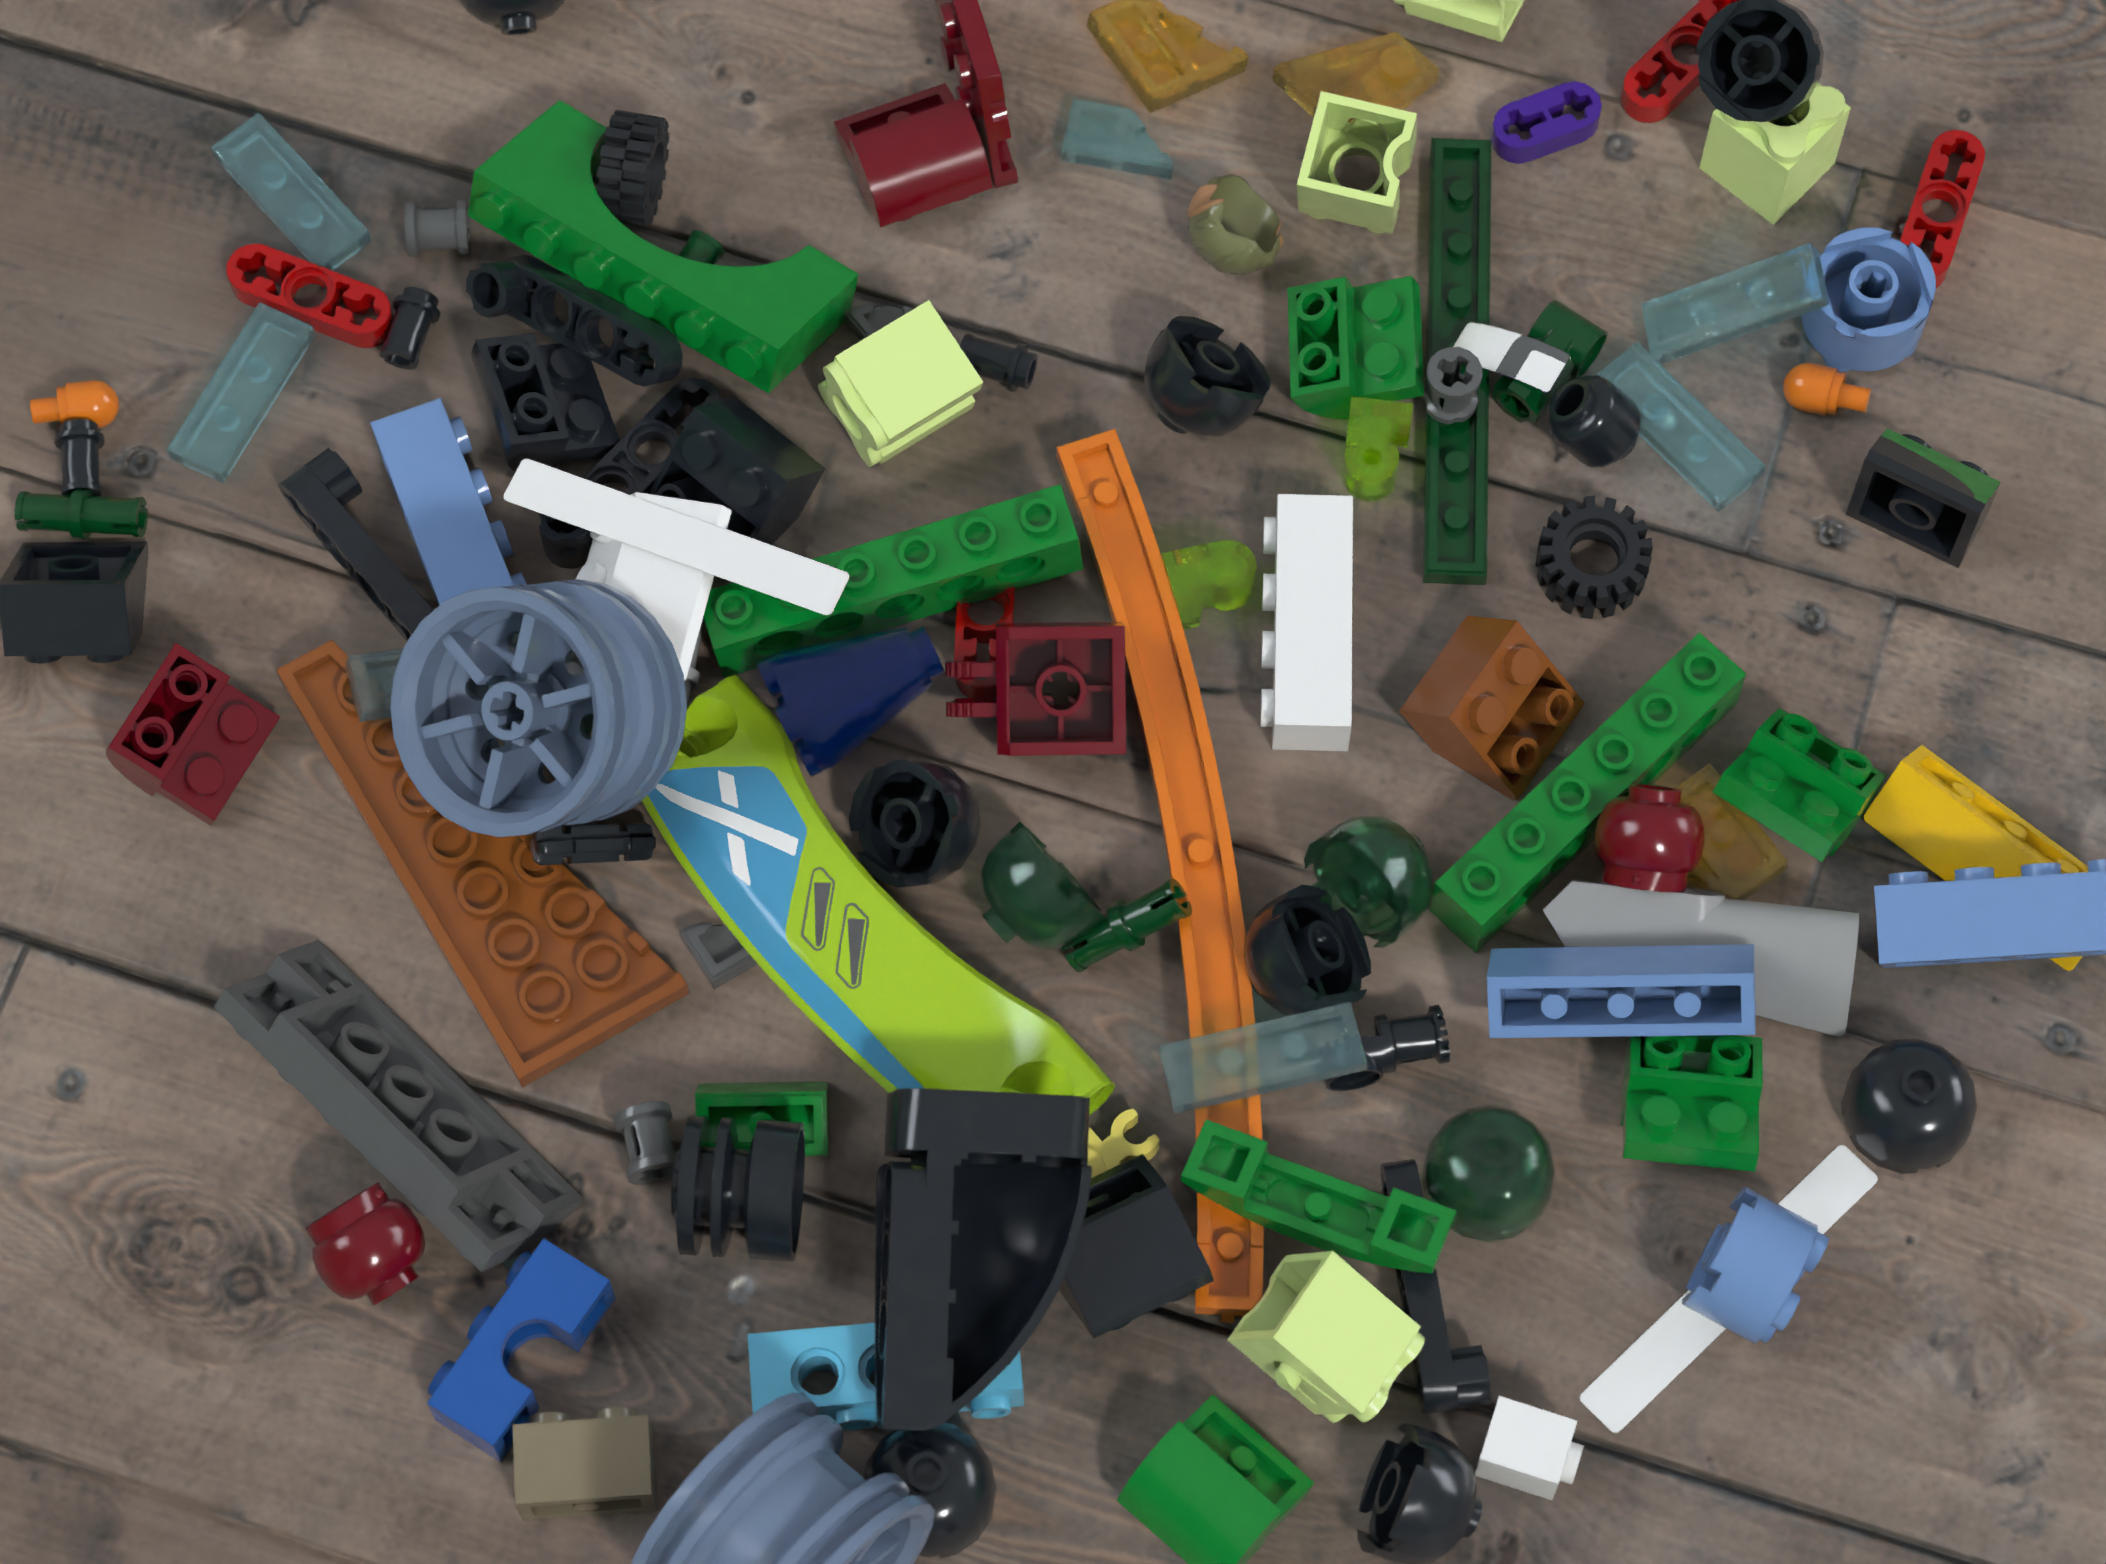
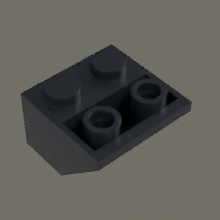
[648,396,826,545]
[1059,1154,1214,1338]

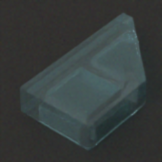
[1062,99,1173,179]

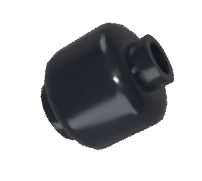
[1549,376,1641,468]

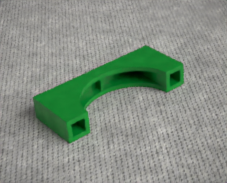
[467,100,859,394]

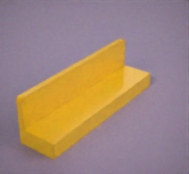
[1864,745,2088,971]

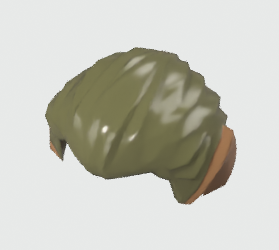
[1187,174,1284,275]

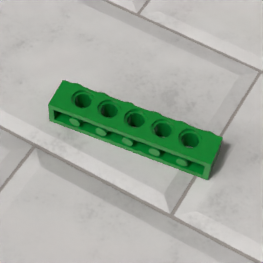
[704,484,1084,678]
[1429,632,1746,953]

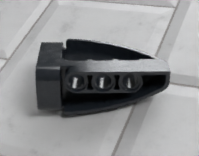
[874,1088,1092,1431]

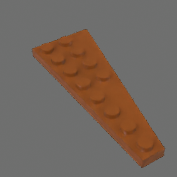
[276,640,690,1088]

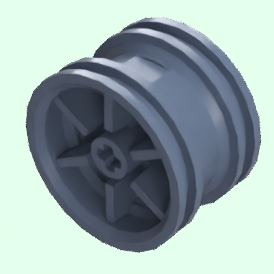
[390,579,687,837]
[631,1392,935,1564]

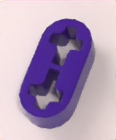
[1491,81,1602,164]

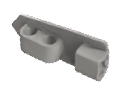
[1543,880,1859,1037]

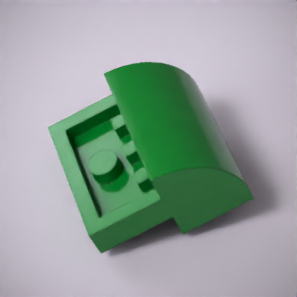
[1287,275,1424,420]
[1713,708,1887,862]
[1620,1035,1763,1172]
[1116,1394,1315,1564]

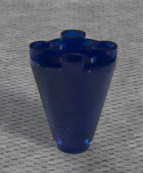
[757,626,945,777]

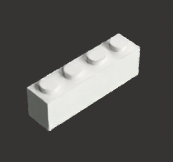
[1260,494,1353,751]

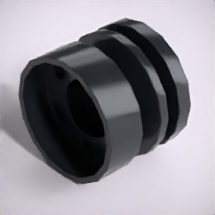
[671,1115,805,1261]

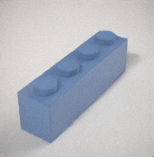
[370,398,527,640]
[1874,859,2106,968]
[1487,944,1756,1038]

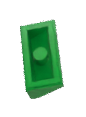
[695,1081,829,1156]

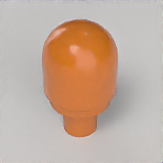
[1783,363,1871,417]
[30,380,119,429]

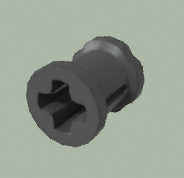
[405,200,471,257]
[1423,347,1482,424]
[613,1101,676,1185]

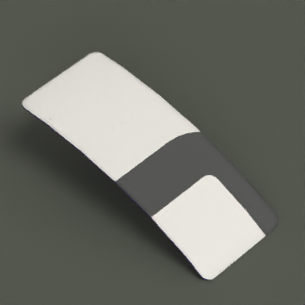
[1453,322,1569,392]

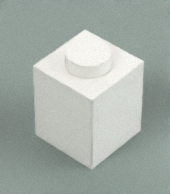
[1475,1396,1584,1500]

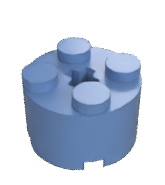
[1801,227,1936,372]
[1682,1186,1829,1343]

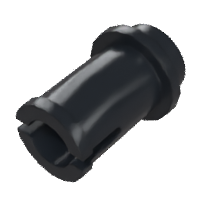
[379,287,441,370]
[960,333,1038,392]
[54,419,105,497]

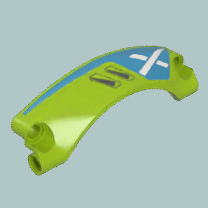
[642,675,1115,1116]

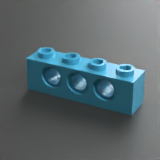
[747,1323,1024,1431]

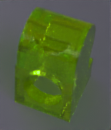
[1343,397,1413,501]
[1161,540,1257,630]

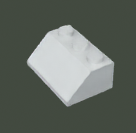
[575,492,732,681]

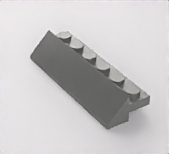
[214,940,584,1272]

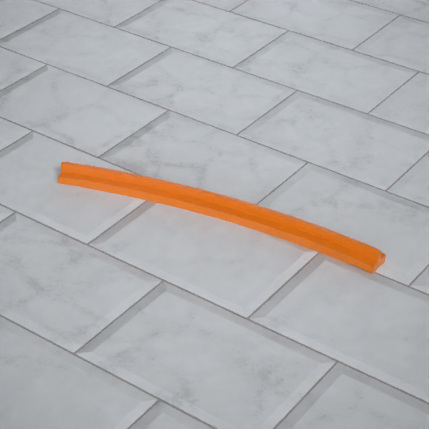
[1057,429,1264,1323]

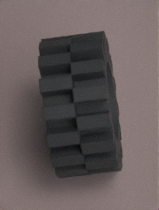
[596,110,669,226]
[1535,496,1653,619]

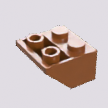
[1399,615,1585,800]

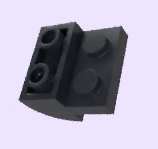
[471,333,620,472]

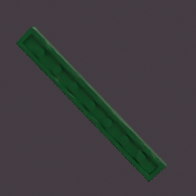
[1423,138,1492,585]

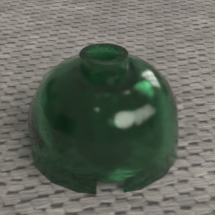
[1304,815,1434,948]
[981,821,1105,950]
[1421,1105,1555,1242]

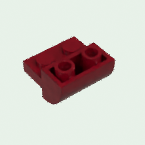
[834,83,993,228]
[106,643,280,826]

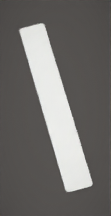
[504,459,849,615]
[1580,1145,1878,1433]

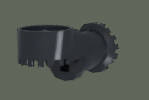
[1319,1005,1450,1091]

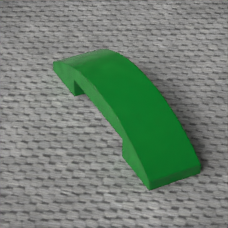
[1181,1119,1457,1274]

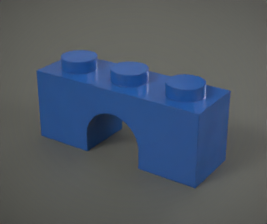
[427,1238,616,1462]

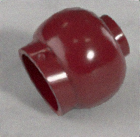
[1595,784,1705,892]
[305,1182,425,1305]

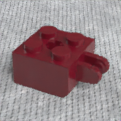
[945,622,1126,756]

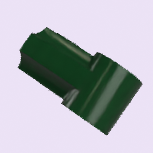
[1492,300,1608,424]

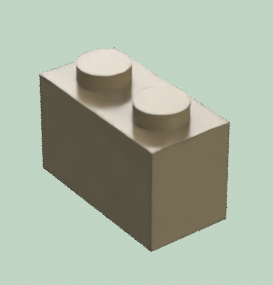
[512,1407,657,1520]

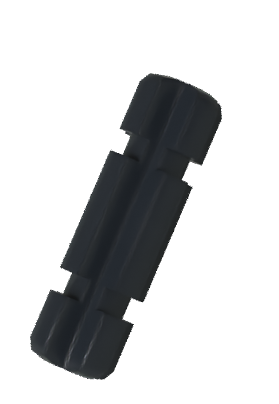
[530,822,656,865]

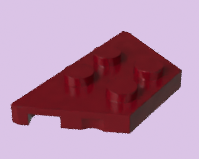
[936,0,1018,188]

